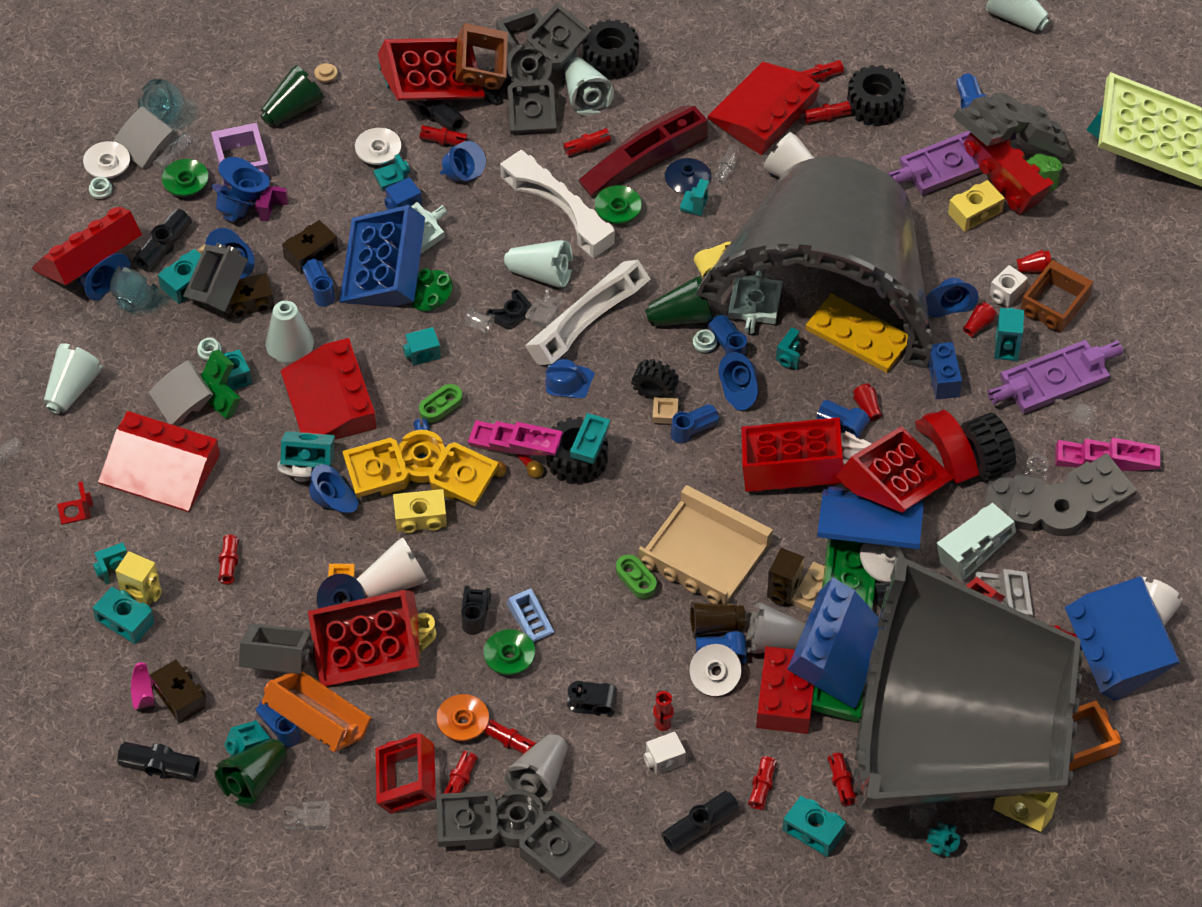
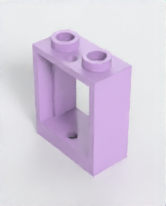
[211,123,270,186]

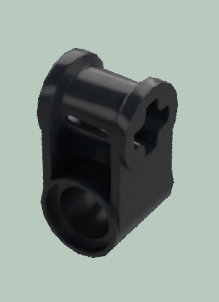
[461,585,491,635]
[567,681,618,717]

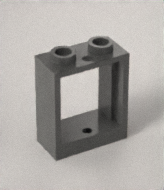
[496,8,543,70]
[183,243,248,312]
[239,623,314,674]

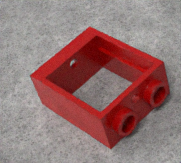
[375,733,436,814]

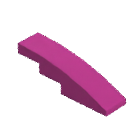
[468,420,563,456]
[1055,437,1160,471]

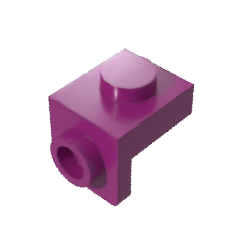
[255,186,288,222]

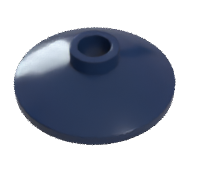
[665,158,711,194]
[317,574,365,609]

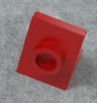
[57,481,94,525]

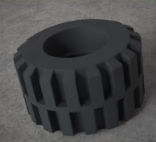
[582,19,639,80]
[847,65,906,126]
[961,412,1016,481]
[546,417,608,485]

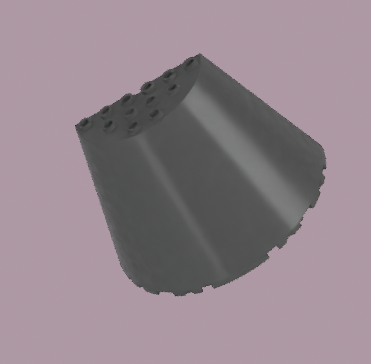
[696,156,932,368]
[853,556,1084,810]

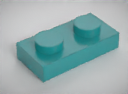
[570,413,610,464]

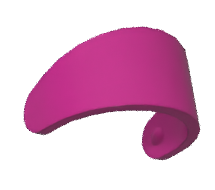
[131,662,155,710]

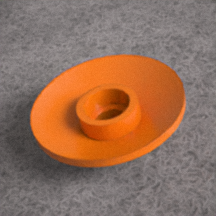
[436,694,489,741]

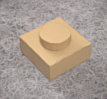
[652,397,678,424]

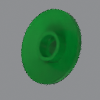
[162,159,209,196]
[595,185,642,224]
[483,629,535,675]

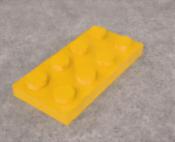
[805,293,908,373]

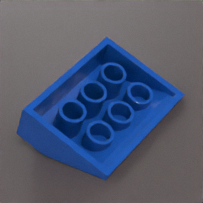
[339,205,425,306]
[817,487,924,549]
[1065,576,1180,701]
[787,578,883,708]

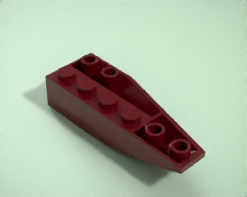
[579,106,708,197]

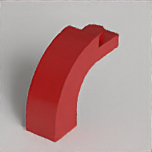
[915,409,979,483]

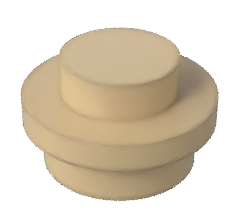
[314,63,337,84]

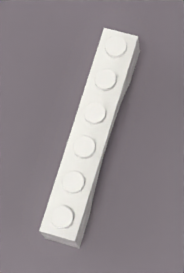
[500,149,615,259]
[525,260,651,365]

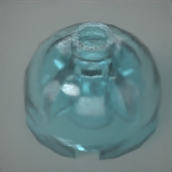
[138,78,184,125]
[110,266,159,311]

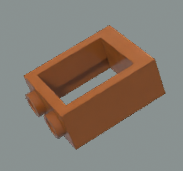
[455,23,508,90]
[1020,260,1094,333]

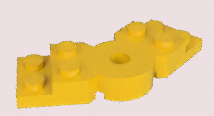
[342,430,499,507]

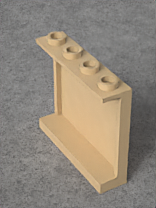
[638,485,773,604]

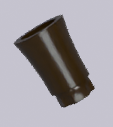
[690,602,746,638]

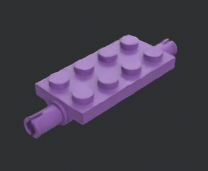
[888,131,1016,195]
[987,340,1123,414]

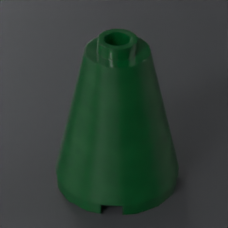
[260,65,325,127]
[645,276,713,326]
[215,739,287,807]

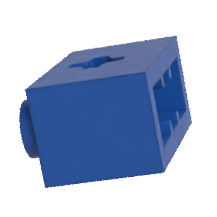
[928,342,962,400]

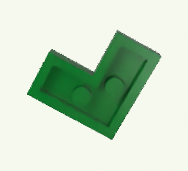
[201,350,241,419]

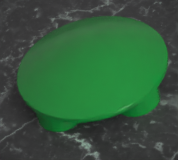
[411,268,453,311]

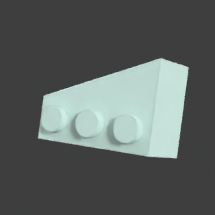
[937,503,1016,582]

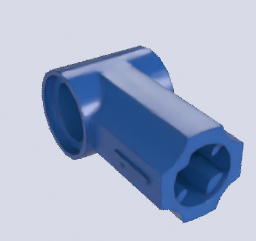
[956,73,986,108]
[302,259,335,307]
[708,314,747,356]
[817,399,870,438]
[670,404,719,443]
[696,631,747,664]
[255,701,301,747]

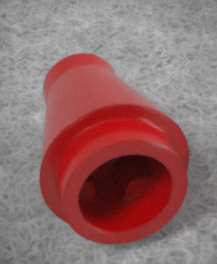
[1016,249,1051,273]
[962,302,997,338]
[853,383,882,421]

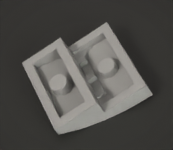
[113,106,175,169]
[149,360,213,426]
[972,569,1033,617]

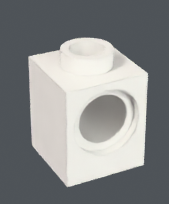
[989,265,1028,308]
[643,732,686,776]

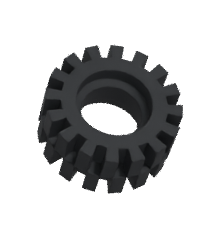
[631,359,679,400]

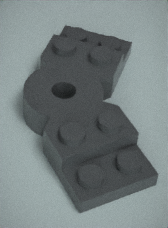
[506,2,592,134]
[953,93,1070,158]
[984,453,1137,536]
[436,789,596,883]

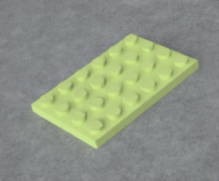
[1098,72,1202,186]

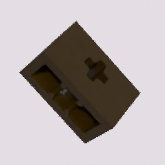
[282,220,339,275]
[226,273,274,318]
[767,548,805,606]
[150,659,207,723]

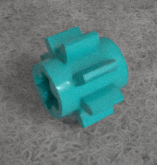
[926,822,961,857]

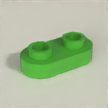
[419,384,463,423]
[616,555,657,599]

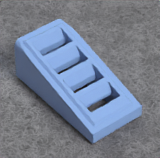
[507,588,554,643]

